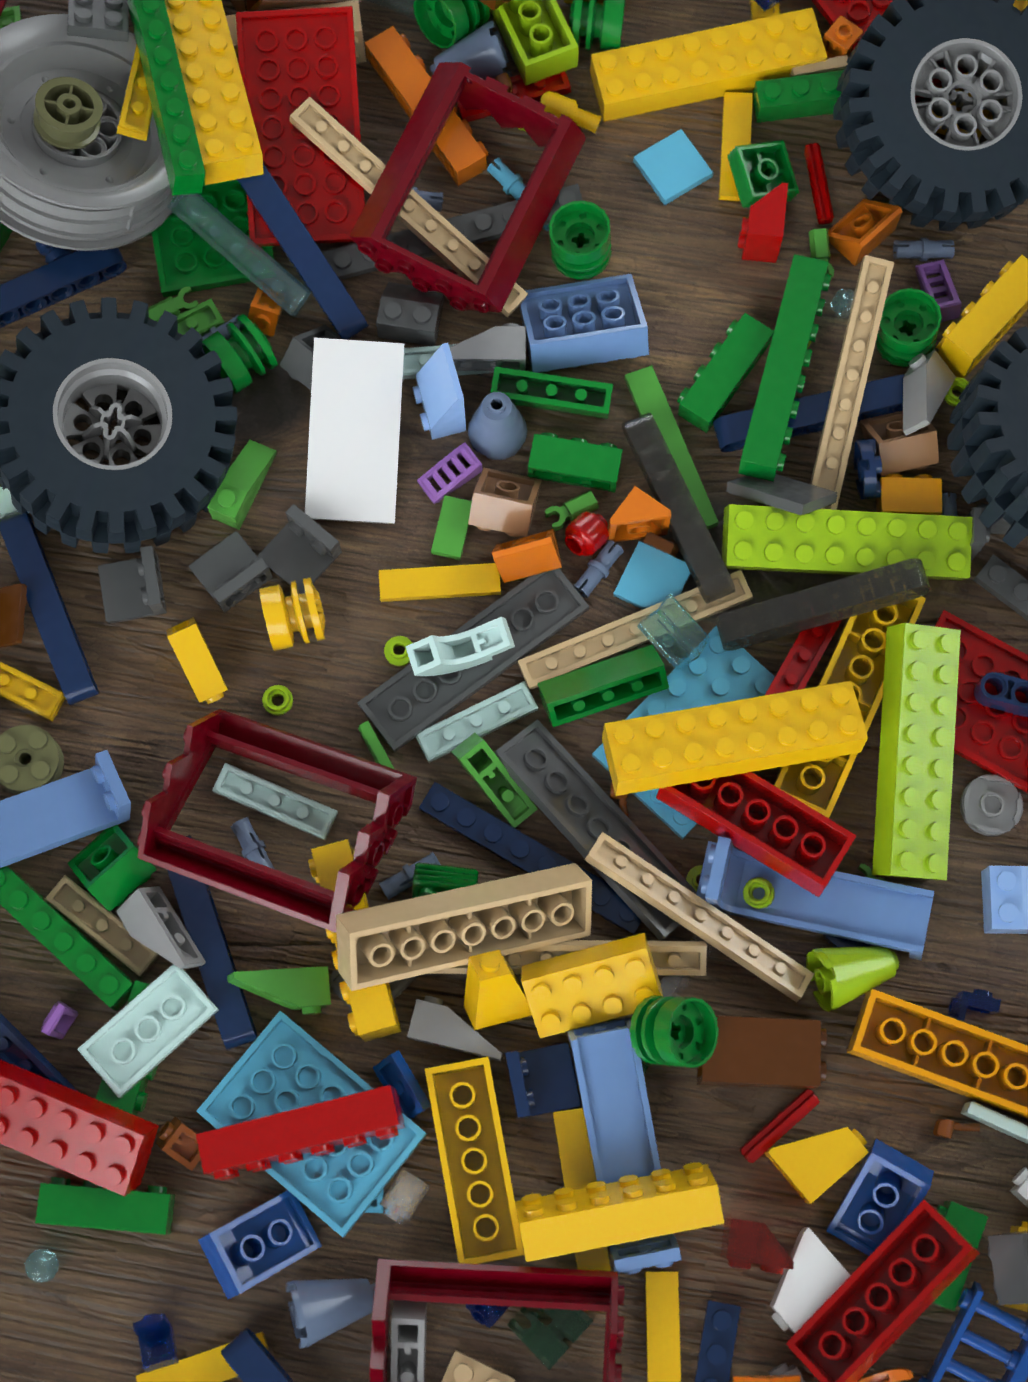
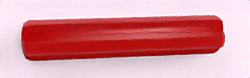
[804,143,834,225]
[740,1089,820,1163]

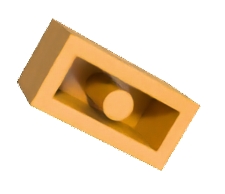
[876,474,942,515]

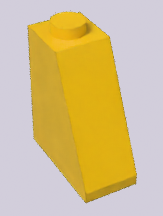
[166,617,228,704]
[463,949,532,1030]
[764,1127,869,1204]

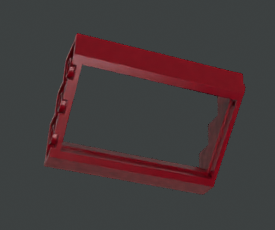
[349,62,586,313]
[137,709,417,933]
[369,1259,624,1382]

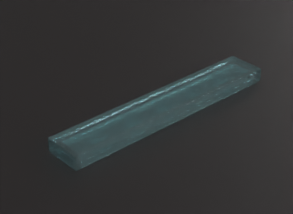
[168,193,311,316]

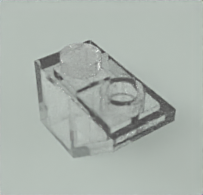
[380,1169,431,1224]

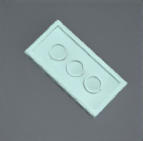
[77,964,219,1098]

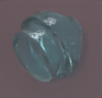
[830,288,855,318]
[25,1249,59,1283]

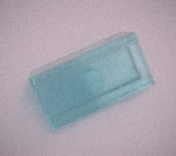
[637,594,710,670]

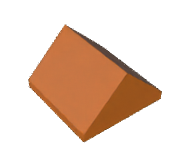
[828,199,903,266]
[608,486,671,543]
[492,529,562,583]

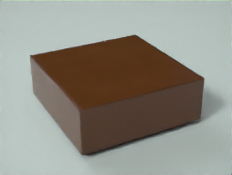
[643,532,680,557]

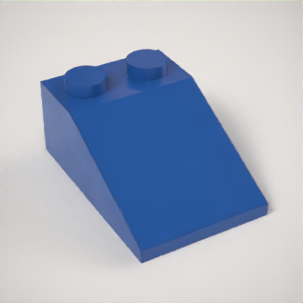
[826,1139,934,1256]
[198,1190,322,1299]

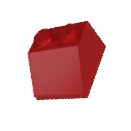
[737,183,788,263]

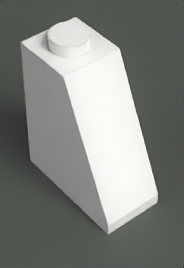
[769,1227,851,1333]

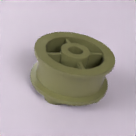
[33,77,103,150]
[0,725,64,795]

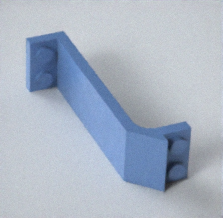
[0,750,131,868]
[696,836,934,961]
[567,1017,681,1274]

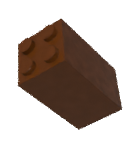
[697,1016,827,1090]

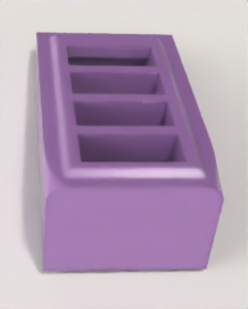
[915,259,961,322]
[417,442,482,505]
[41,1001,78,1039]

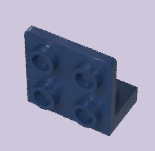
[505,1043,580,1119]

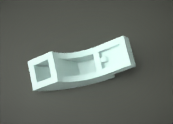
[405,617,515,676]

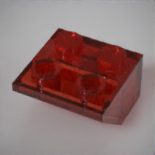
[720,1217,794,1275]

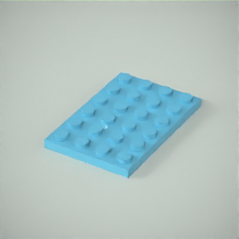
[592,625,775,840]
[196,1011,427,1238]

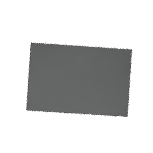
[727,474,838,516]

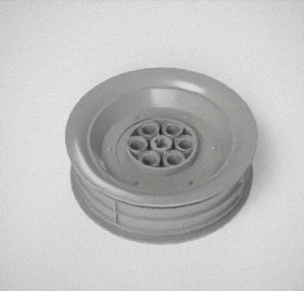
[0,14,181,251]

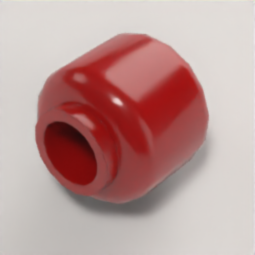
[565,512,609,556]

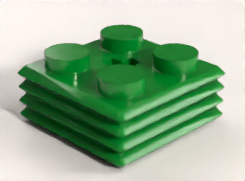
[727,140,800,208]
[412,862,478,898]

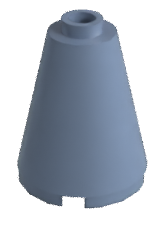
[430,20,512,80]
[468,392,527,460]
[286,1278,375,1348]

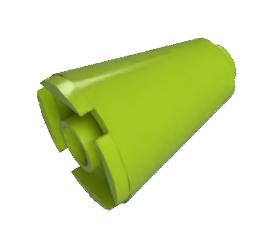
[806,946,899,1011]

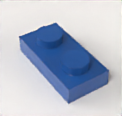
[373,1050,431,1120]

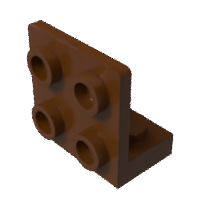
[0,583,27,648]

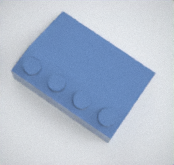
[519,274,649,373]

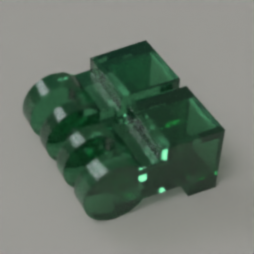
[507,1307,594,1370]

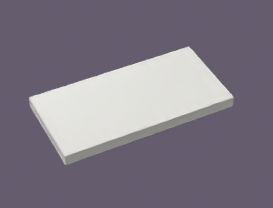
[305,338,404,524]

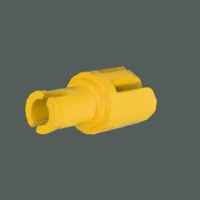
[540,91,602,134]

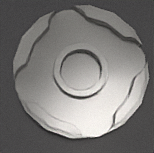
[960,774,1023,836]

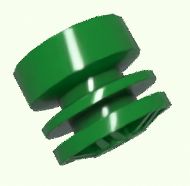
[414,0,490,48]
[569,0,625,52]
[549,200,612,280]
[875,288,942,367]
[202,313,278,394]
[630,995,719,1068]

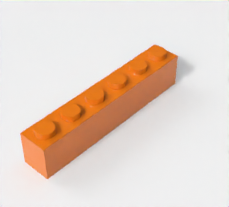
[364,26,488,186]

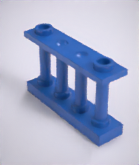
[918,1281,1028,1382]

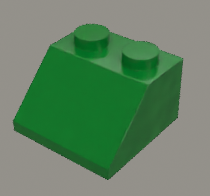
[67,825,157,912]

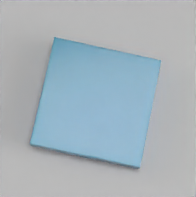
[633,129,713,205]
[613,541,694,609]

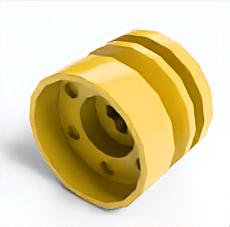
[259,577,326,651]

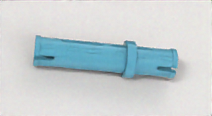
[487,158,549,231]

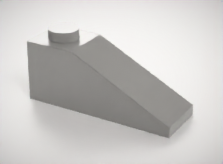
[450,323,526,371]
[903,350,956,436]
[116,886,206,969]
[407,995,502,1062]
[391,1300,427,1382]

